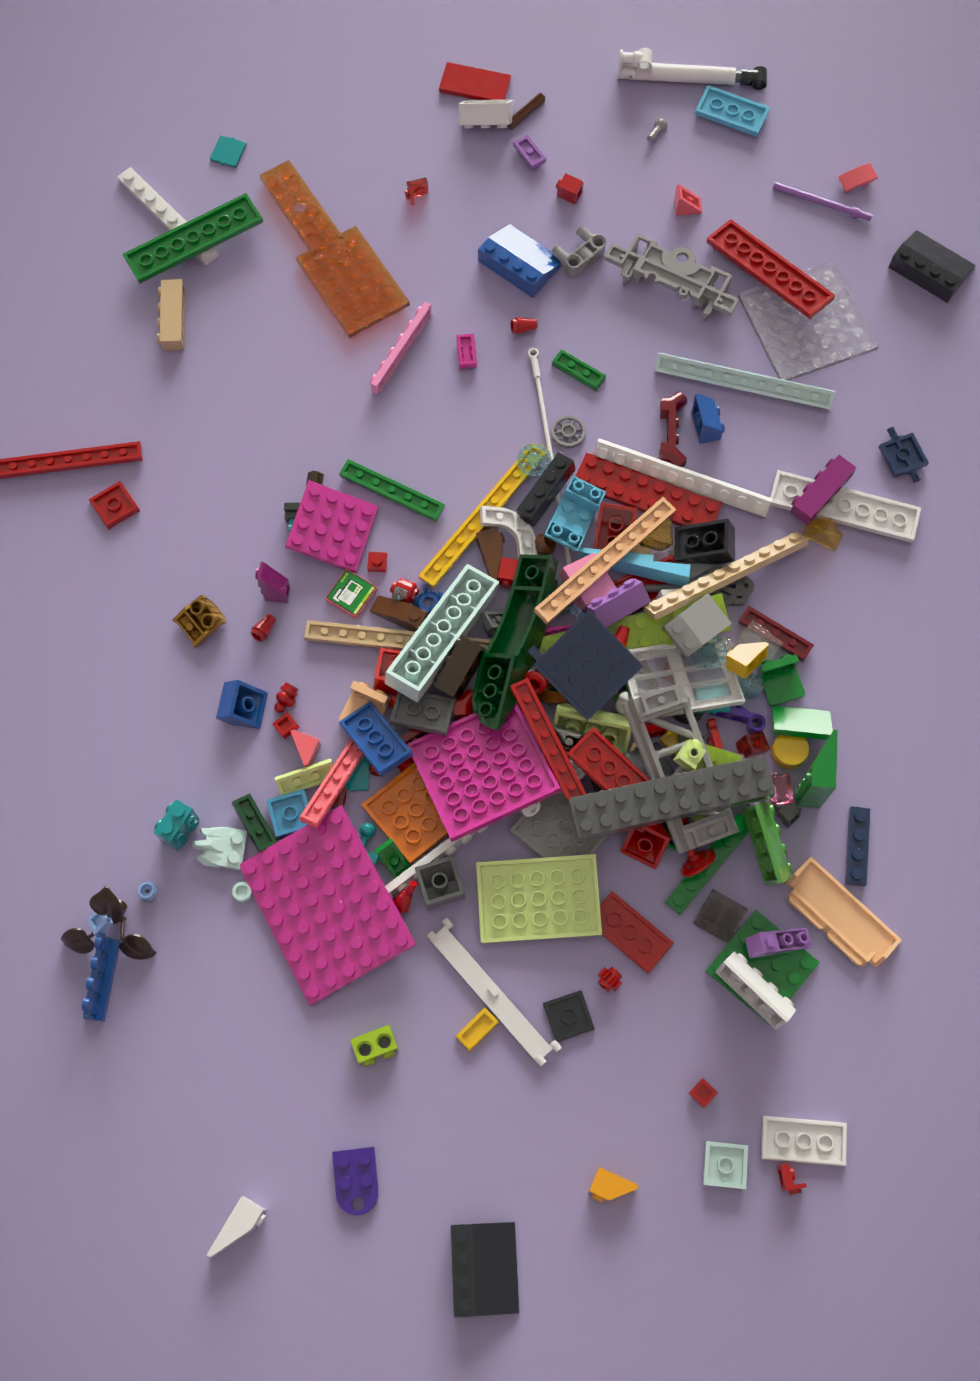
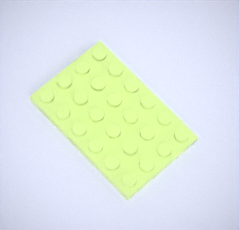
[476,854,602,943]

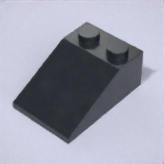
[674,518,735,564]

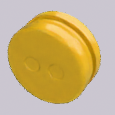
[771,735,809,770]

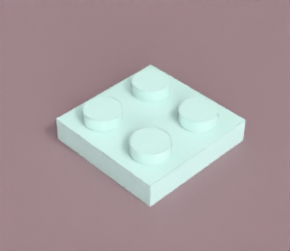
[703,1141,748,1190]

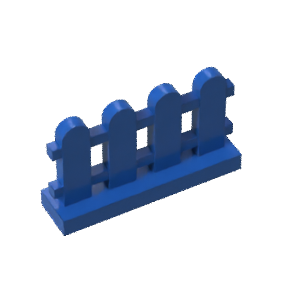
[82,932,121,1022]

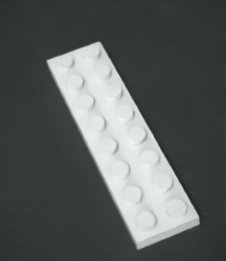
[770,470,921,543]

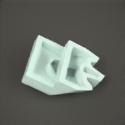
[192,827,247,871]

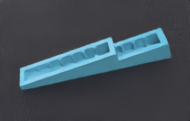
[579,547,691,587]

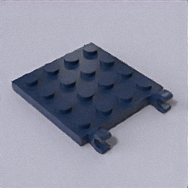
[528,604,644,721]

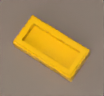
[455,1007,499,1052]

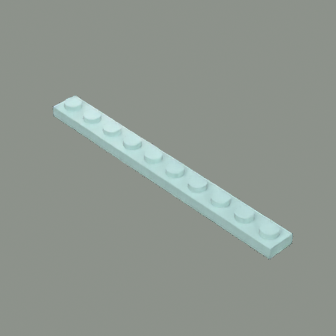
[655,353,835,409]

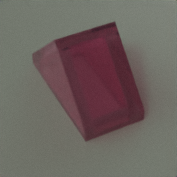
[771,772,793,805]

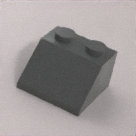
[415,856,465,910]

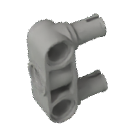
[551,225,606,278]

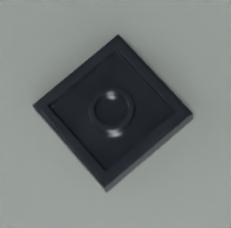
[543,990,595,1042]

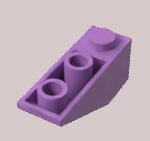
[745,928,812,958]

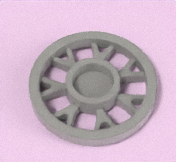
[552,415,585,447]

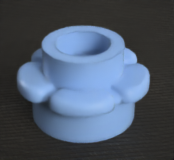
[138,881,158,901]

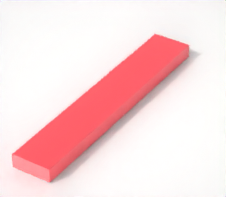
[299,739,364,829]

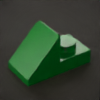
[375,838,410,879]

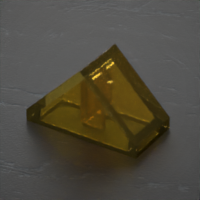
[639,518,673,551]
[802,519,843,551]

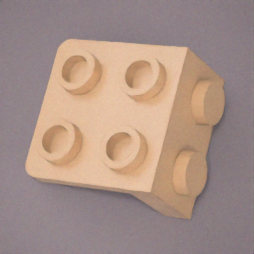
[339,681,389,721]

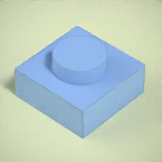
[87,912,113,936]

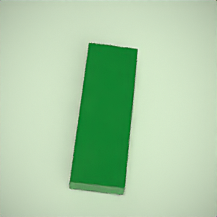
[552,349,606,391]

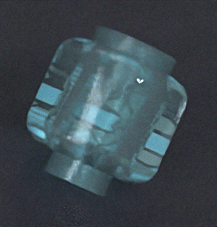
[737,673,765,700]

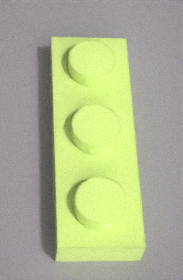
[275,759,333,796]

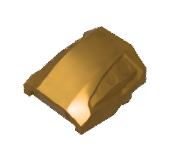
[172,595,227,648]

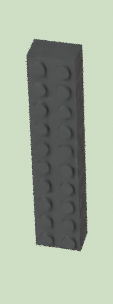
[567,755,776,842]

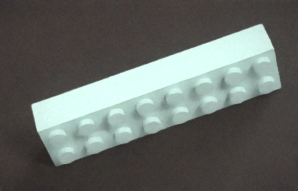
[385,564,499,703]

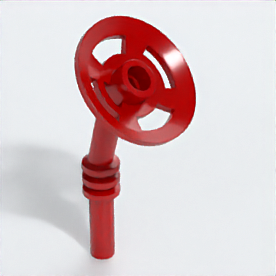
[680,818,716,877]

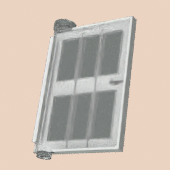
[626,636,745,718]

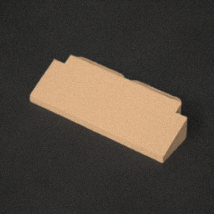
[785,857,902,967]

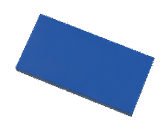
[339,701,413,777]

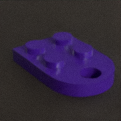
[332,1147,379,1215]

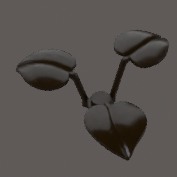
[61,886,157,960]

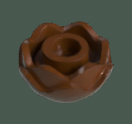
[535,533,556,555]

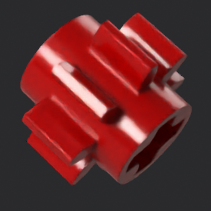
[597,967,622,992]

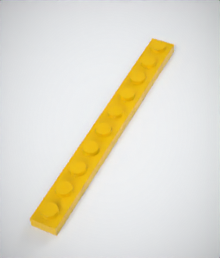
[418,443,546,589]

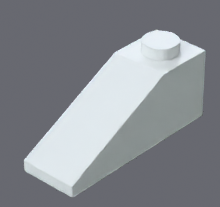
[207,1196,266,1257]

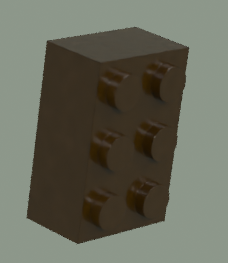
[433,635,487,699]

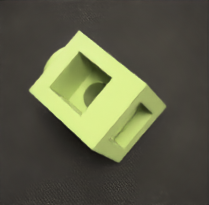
[673,739,706,772]

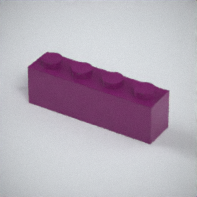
[790,455,857,526]

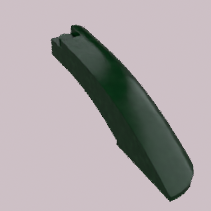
[472,554,559,731]

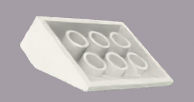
[715,952,796,1030]

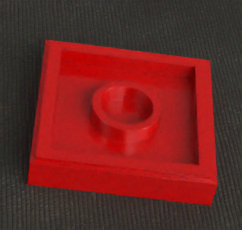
[88,481,140,530]

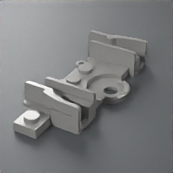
[604,233,739,321]

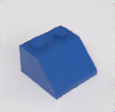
[691,394,725,444]
[216,680,268,729]

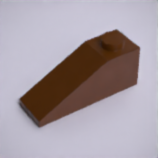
[476,527,505,581]
[370,595,428,632]

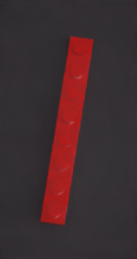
[0,441,143,479]
[510,678,586,802]

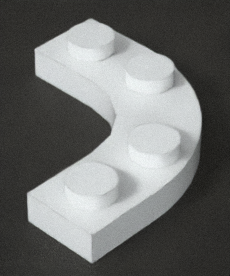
[480,506,537,559]

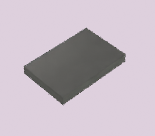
[390,692,456,736]

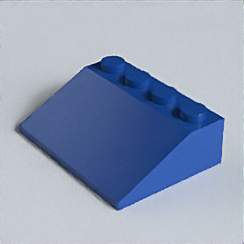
[478,224,562,298]

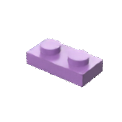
[513,135,546,170]

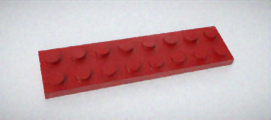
[706,219,835,319]
[575,452,723,526]

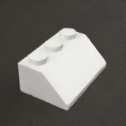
[458,100,514,128]

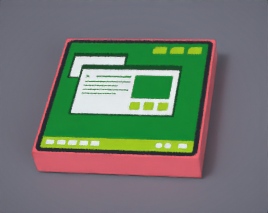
[325,569,378,619]

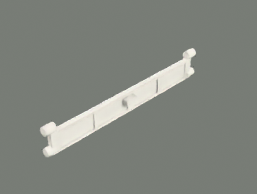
[427,917,562,1067]

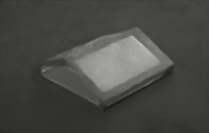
[729,620,783,671]

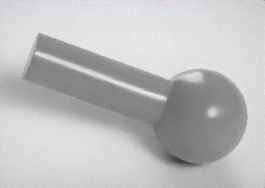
[647,118,668,142]

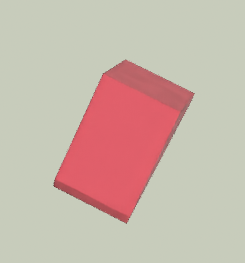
[674,184,702,215]
[291,730,321,767]

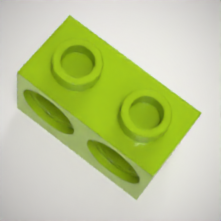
[350,1025,398,1067]

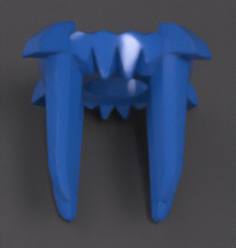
[412,582,443,615]

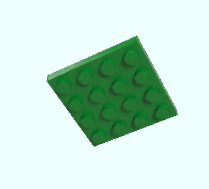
[705,910,820,1025]

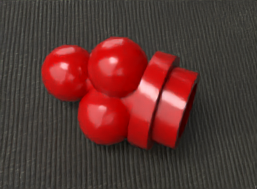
[274,682,299,713]

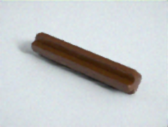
[507,93,546,129]

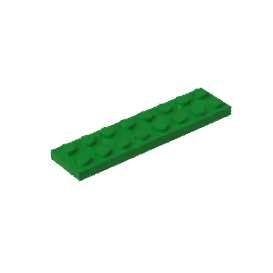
[122,193,263,284]

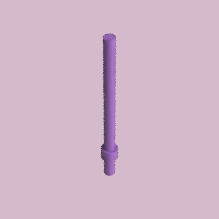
[773,182,873,221]

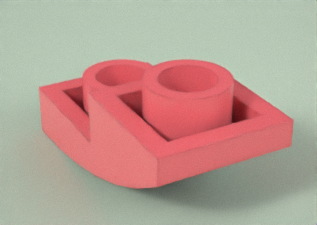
[838,163,878,193]

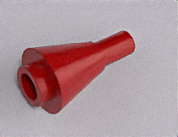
[393,880,417,913]

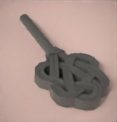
[644,565,755,608]

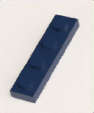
[845,806,871,887]

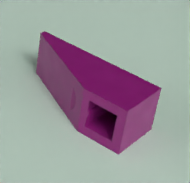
[255,562,290,603]

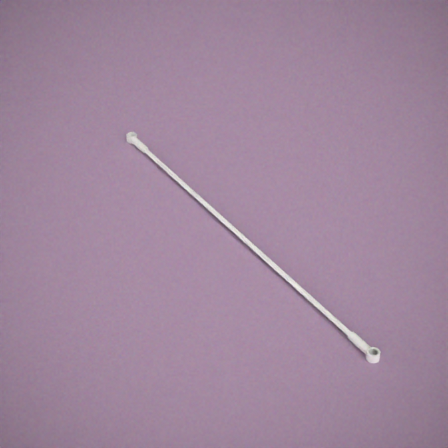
[528,348,578,621]

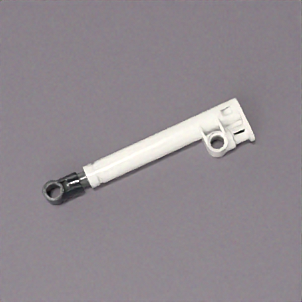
[617,48,767,90]

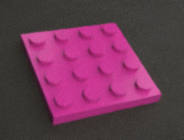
[285,480,378,573]

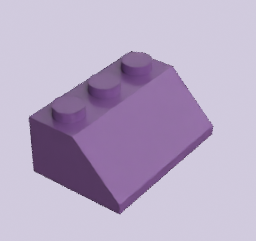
[586,579,651,627]

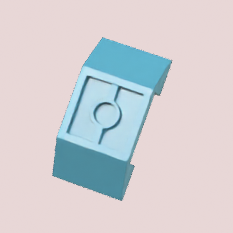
[544,476,606,552]

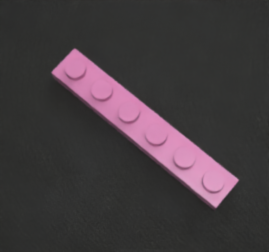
[370,302,432,395]

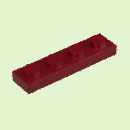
[738,606,814,662]

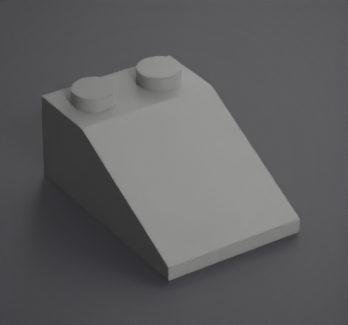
[662,593,732,659]

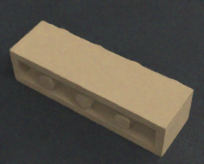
[157,279,185,351]

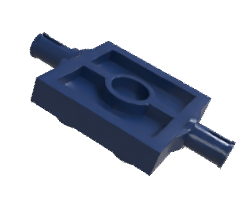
[878,427,929,483]

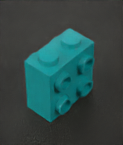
[153,799,200,852]

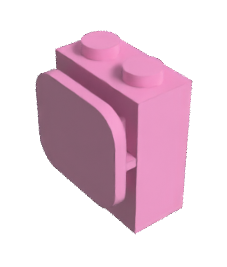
[559,552,616,612]

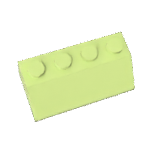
[553,703,632,754]

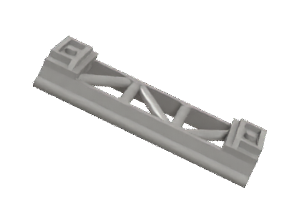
[622,683,739,854]

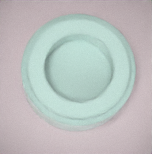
[232,882,253,903]

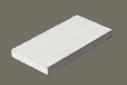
[761,1116,847,1167]

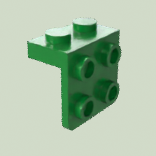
[757,654,805,706]

